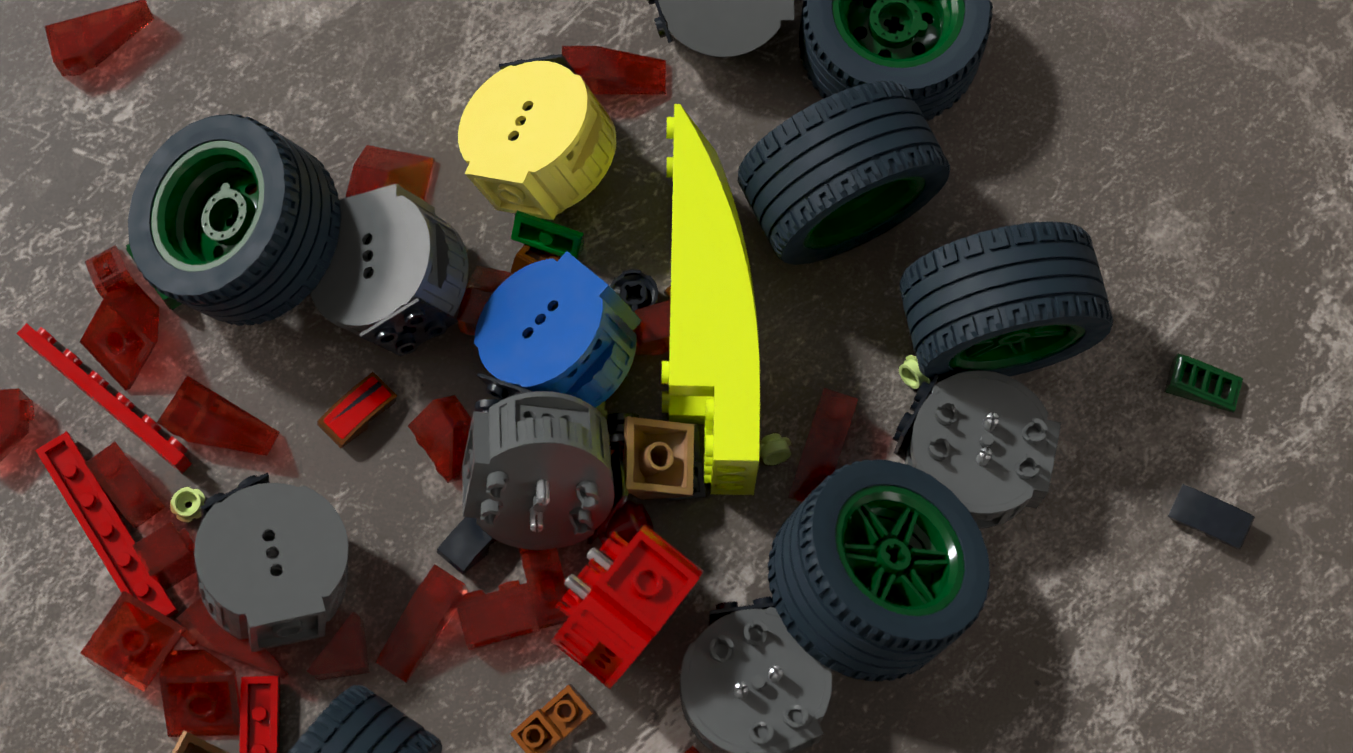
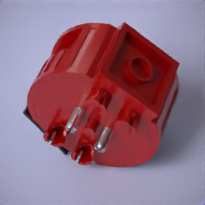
[550,524,704,689]

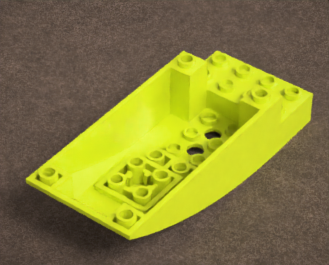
[662,104,760,495]

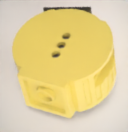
[458,54,616,220]

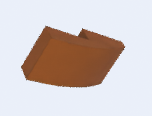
[510,684,595,753]

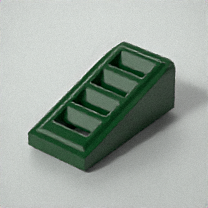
[1164,353,1243,413]

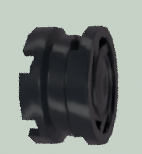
[610,269,658,324]

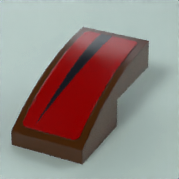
[317,372,397,448]

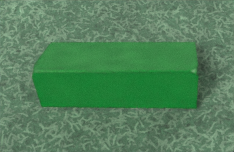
[511,210,584,260]

